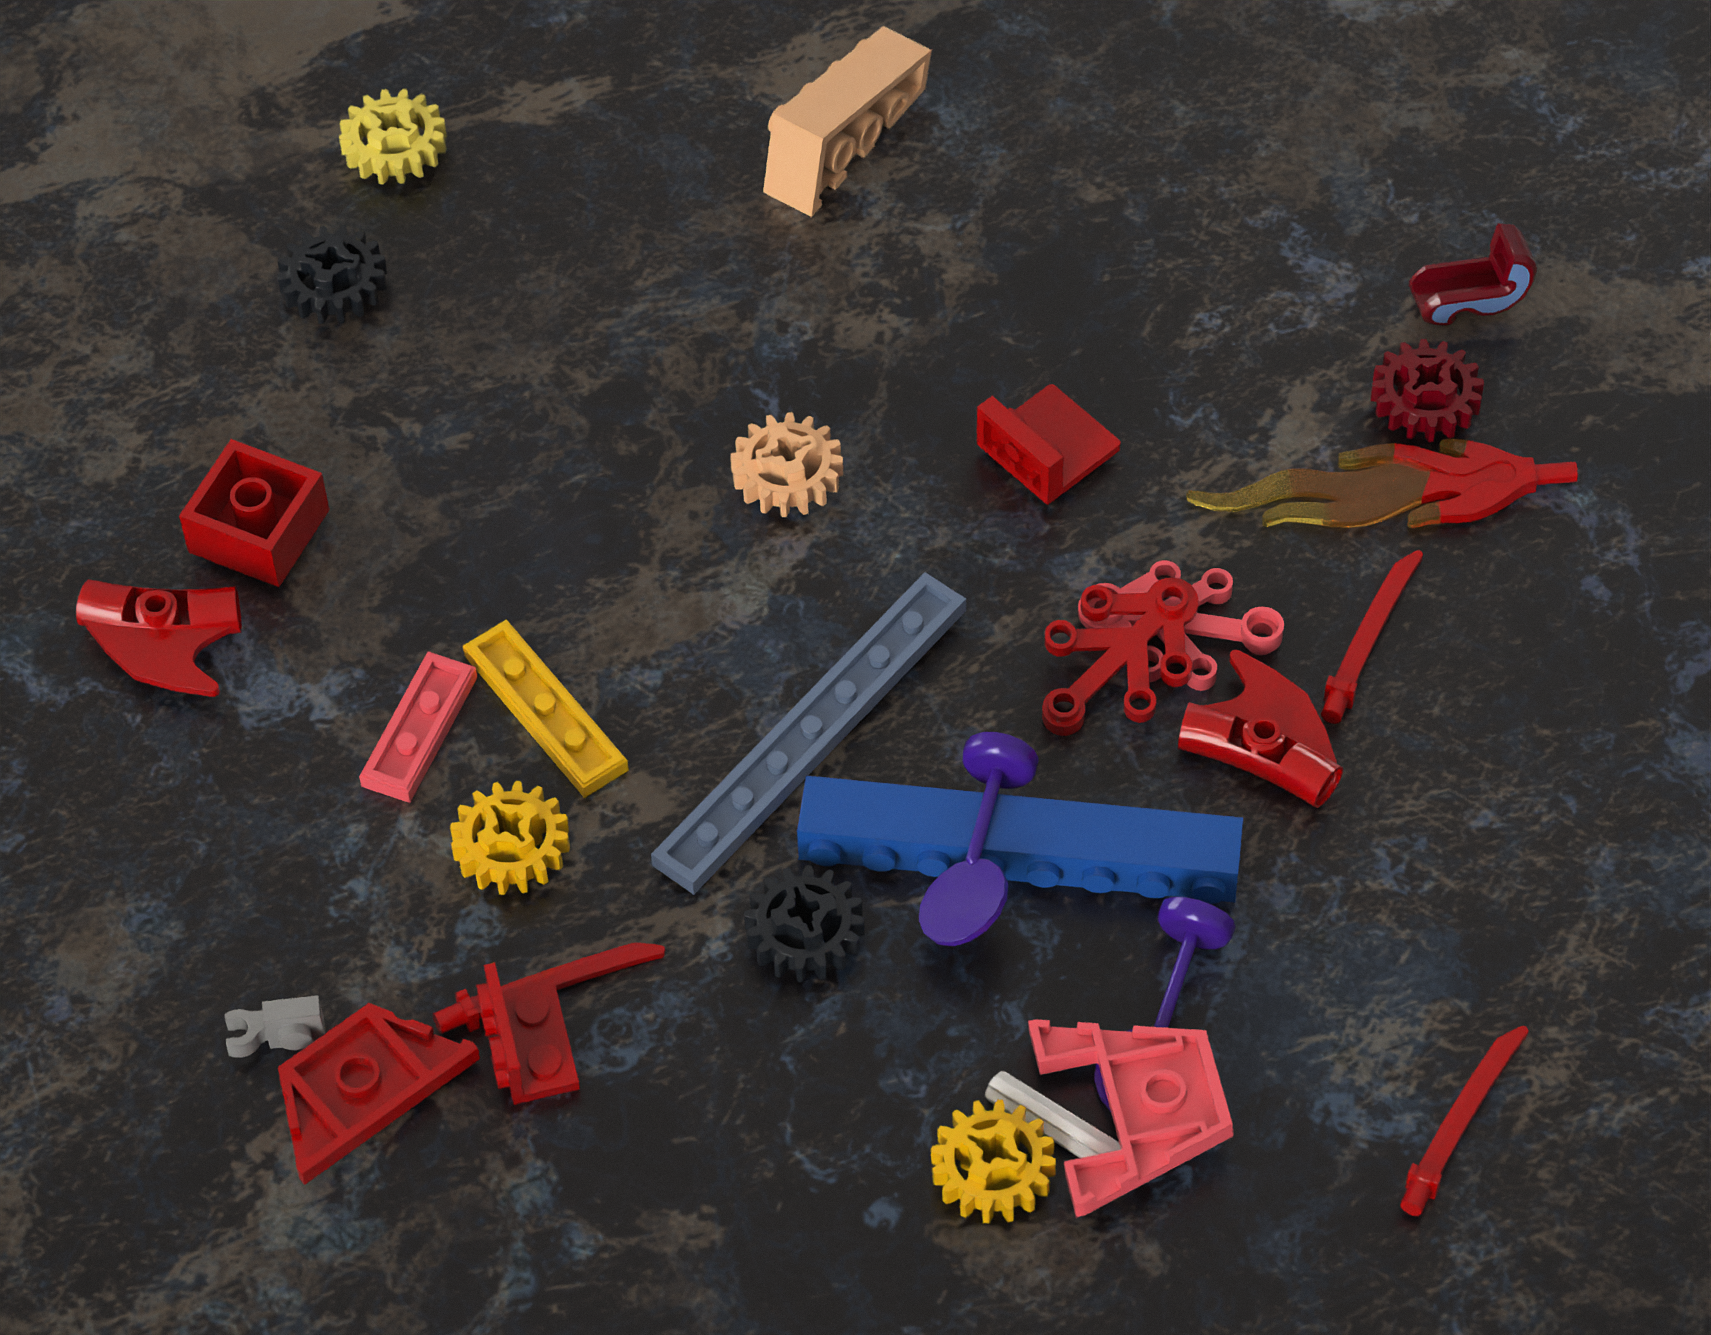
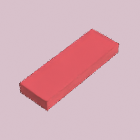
[359,652,478,803]

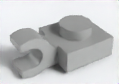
[225,995,326,1058]

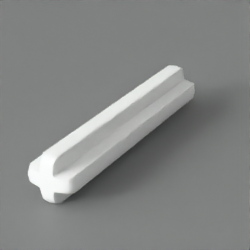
[985,1071,1121,1158]

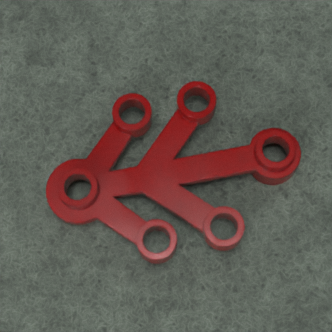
[1042,577,1199,736]

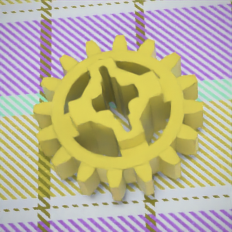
[339,89,447,184]

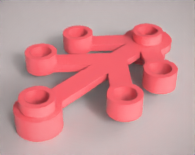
[1078,560,1284,691]

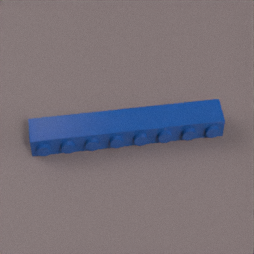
[797,776,1243,904]

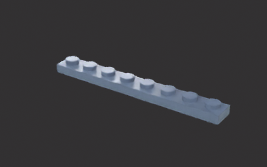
[651,572,966,895]

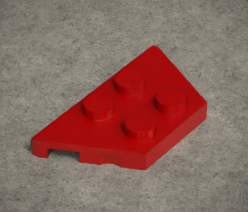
[278,1003,480,1185]

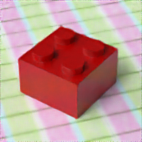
[179,439,330,587]

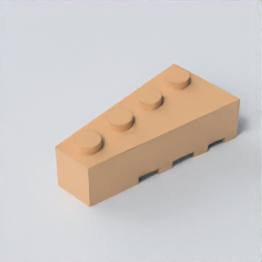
[763,26,931,217]

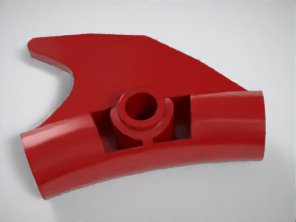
[76,579,242,697]
[1178,650,1343,808]

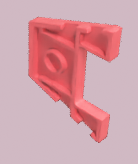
[1028,1019,1233,1217]

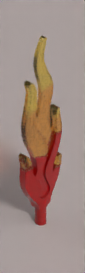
[1186,439,1578,528]

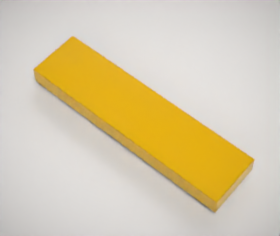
[463,619,629,798]

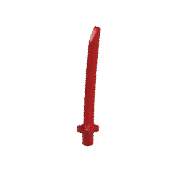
[1321,550,1423,724]
[432,942,665,1034]
[1400,1026,1528,1216]

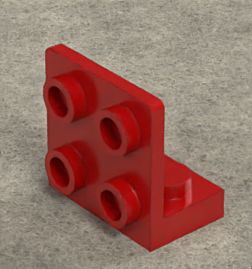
[977,384,1120,505]
[476,962,580,1105]

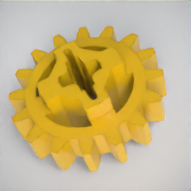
[450,781,570,895]
[931,1099,1056,1224]

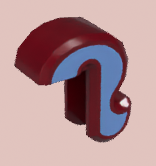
[1409,223,1537,326]

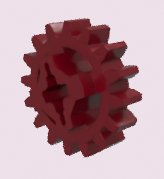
[1370,339,1484,442]

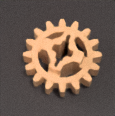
[731,412,843,517]

